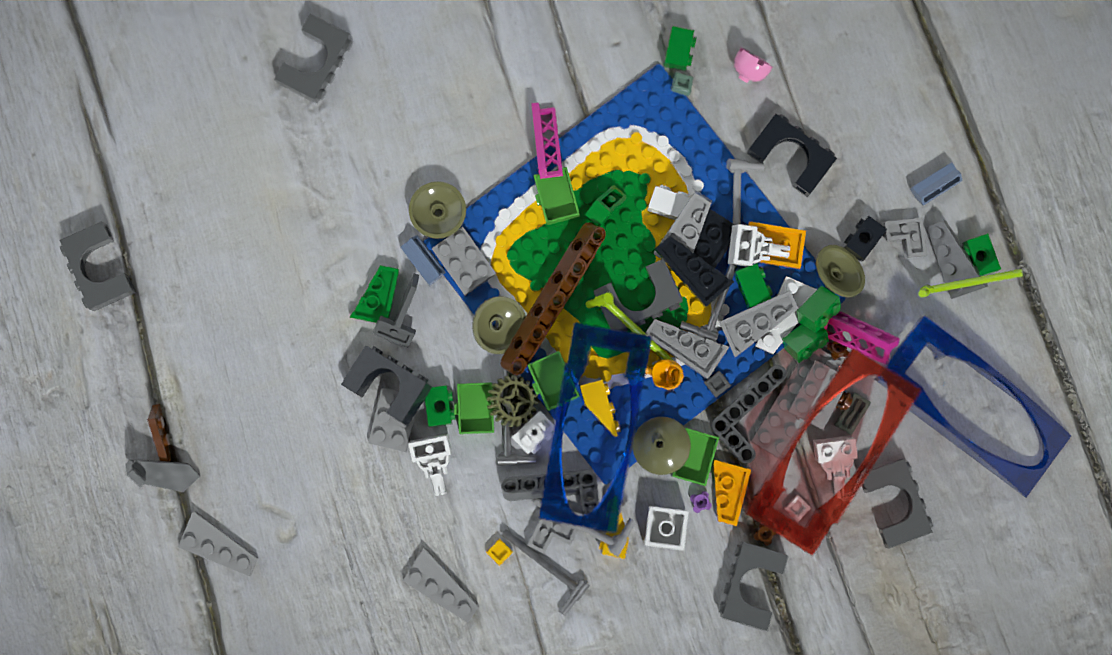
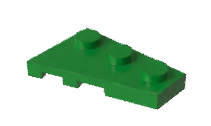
[350,265,400,323]

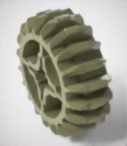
[486,375,539,427]

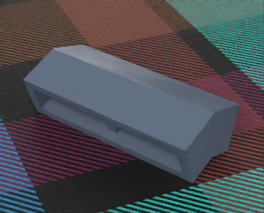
[910,162,963,205]
[400,235,446,286]

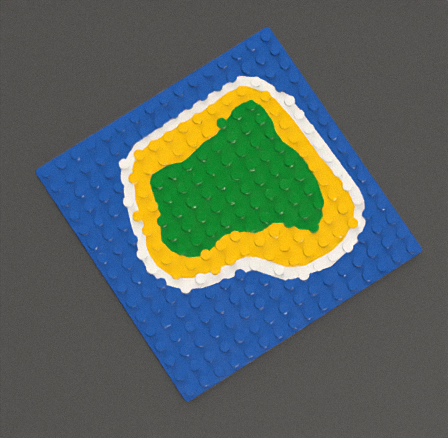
[423,64,846,484]

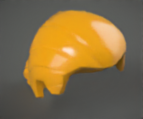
[639,359,684,390]

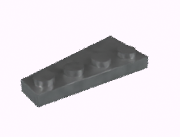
[926,221,989,299]

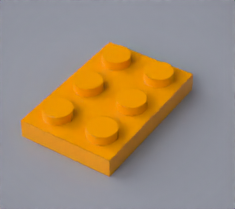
[748,221,806,269]

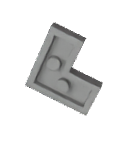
[883,218,928,258]
[527,510,579,554]

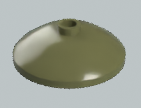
[409,181,466,239]
[816,245,865,297]
[472,296,526,354]
[633,417,691,475]

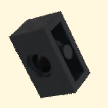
[844,216,887,262]

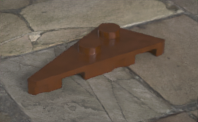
[147,404,171,462]

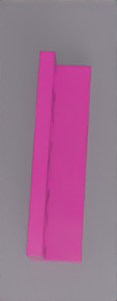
[531,102,563,179]
[824,311,900,365]

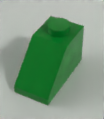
[585,185,628,226]

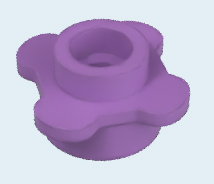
[690,491,712,513]

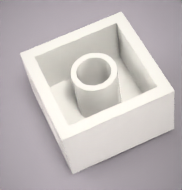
[644,506,689,551]

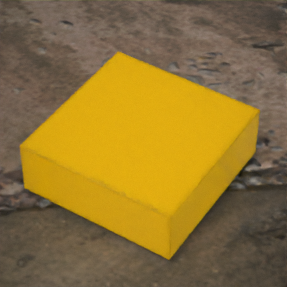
[486,538,513,566]

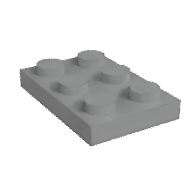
[432,227,496,296]
[788,360,850,430]
[368,387,416,452]

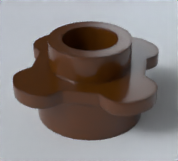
[827,341,849,360]
[835,391,853,410]
[754,523,777,545]

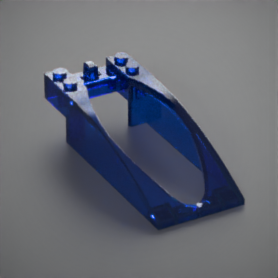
[874,315,1071,498]
[539,322,653,533]

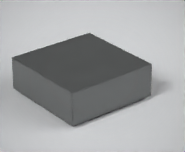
[704,371,731,398]

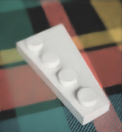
[755,276,817,354]

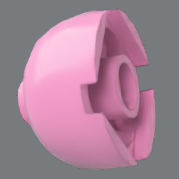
[734,47,773,83]

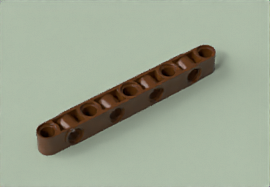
[500,223,606,375]

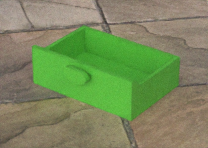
[534,167,580,225]
[527,351,580,411]
[454,382,495,435]
[671,428,719,486]

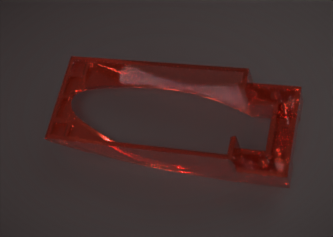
[744,347,921,556]

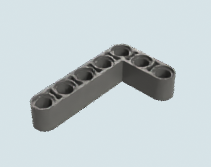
[710,365,787,464]
[501,470,601,529]

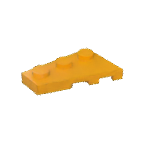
[713,460,751,526]

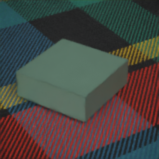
[671,72,693,96]

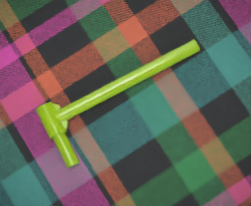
[918,269,1023,297]
[586,293,673,360]

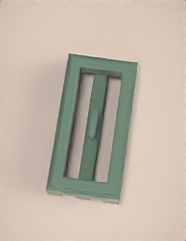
[834,392,872,435]

